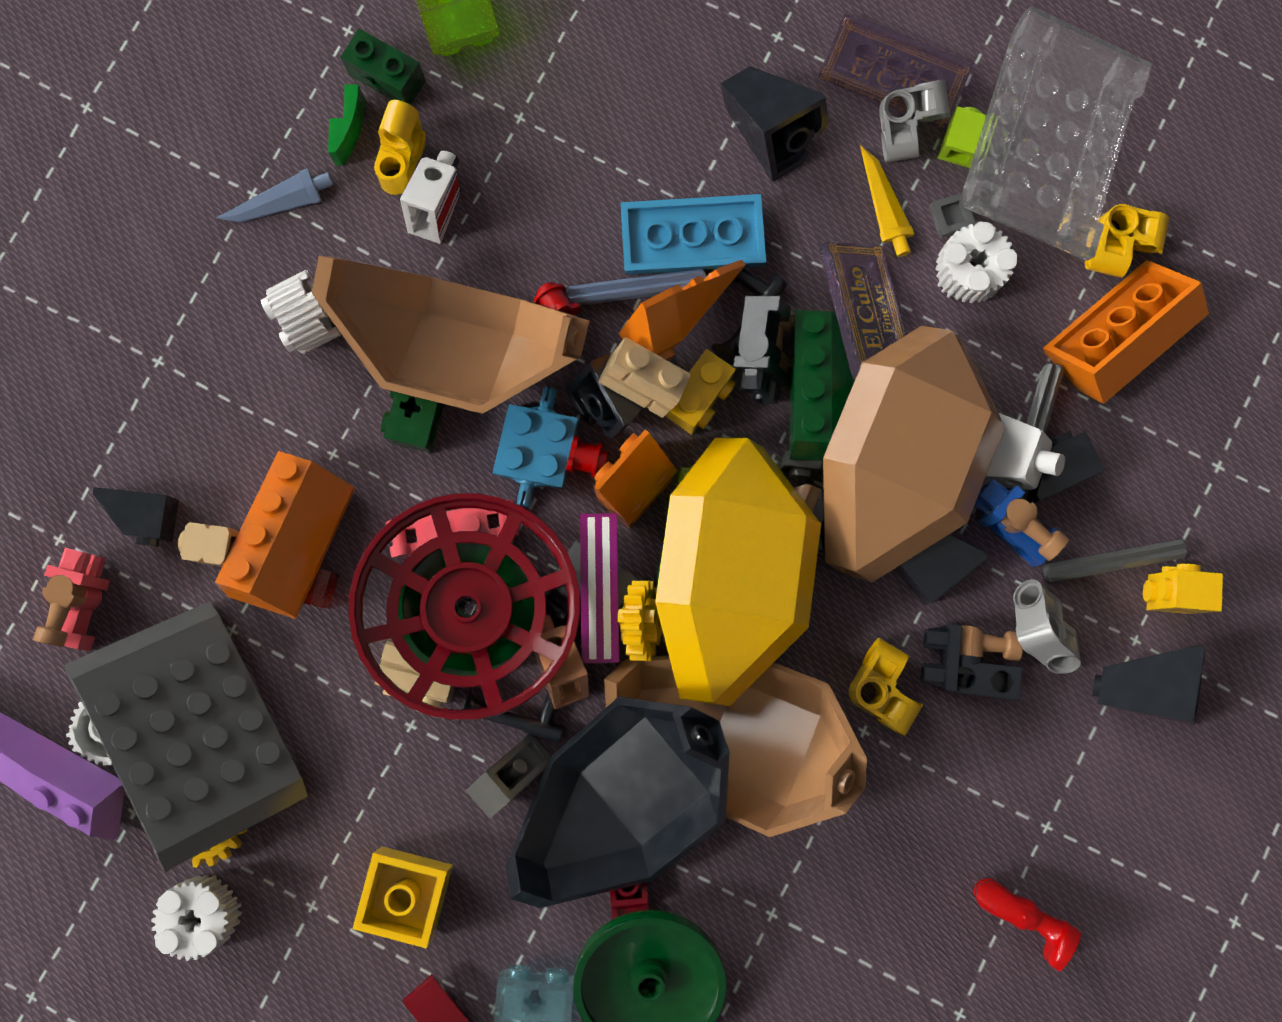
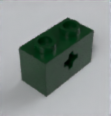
[340,28,426,105]
[381,391,444,453]

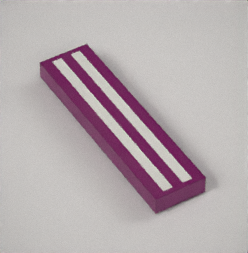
[580,513,619,663]

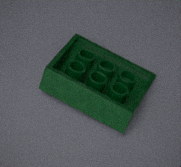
[789,310,898,461]

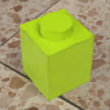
[937,106,991,169]

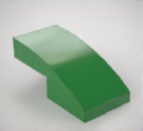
[328,84,366,166]

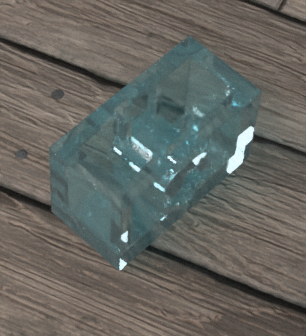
[494,965,574,1022]

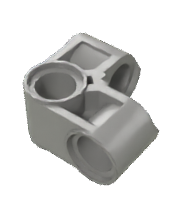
[879,80,950,163]
[1013,579,1081,674]

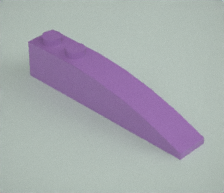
[0,712,125,841]

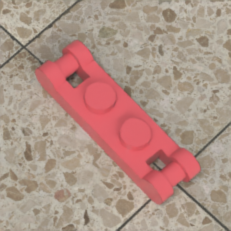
[386,499,519,558]

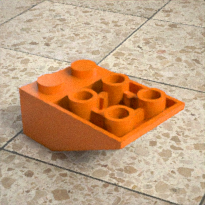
[594,430,678,529]

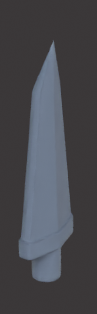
[216,168,334,223]

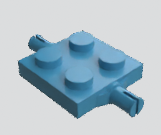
[492,387,580,508]

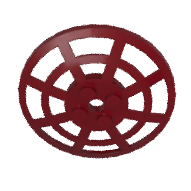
[348,493,580,721]

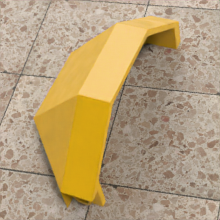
[655,438,821,706]

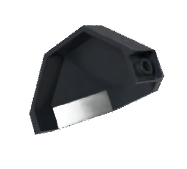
[506,697,730,908]

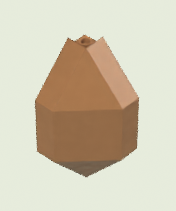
[312,255,589,414]
[823,326,1005,583]
[604,655,867,837]

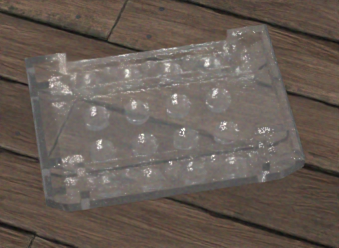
[962,6,1152,261]

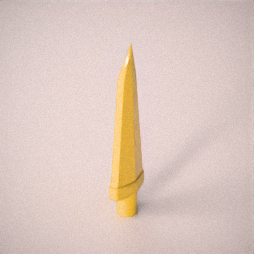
[860,145,914,257]

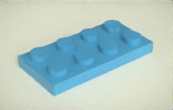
[620,194,766,275]

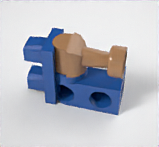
[974,479,1069,567]

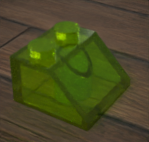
[416,0,500,56]

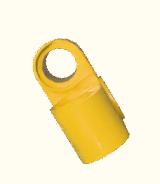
[374,100,426,195]
[1085,204,1170,278]
[848,638,923,736]

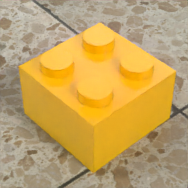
[353,846,453,948]

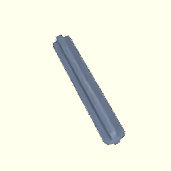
[567,269,706,306]

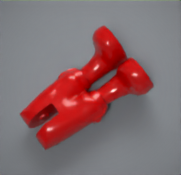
[973,878,1082,972]

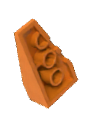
[619,259,745,361]

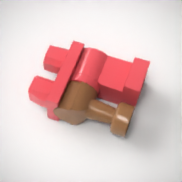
[32,548,110,651]

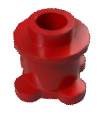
[533,282,581,315]
[566,435,609,477]

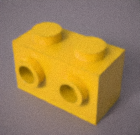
[665,349,736,435]
[1143,564,1223,614]

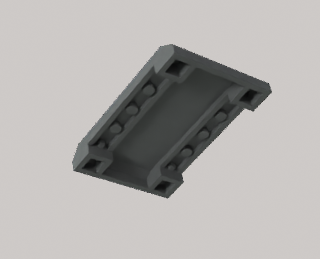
[64,601,308,873]

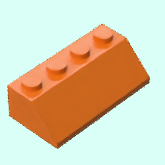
[1043,260,1209,404]
[215,451,355,619]

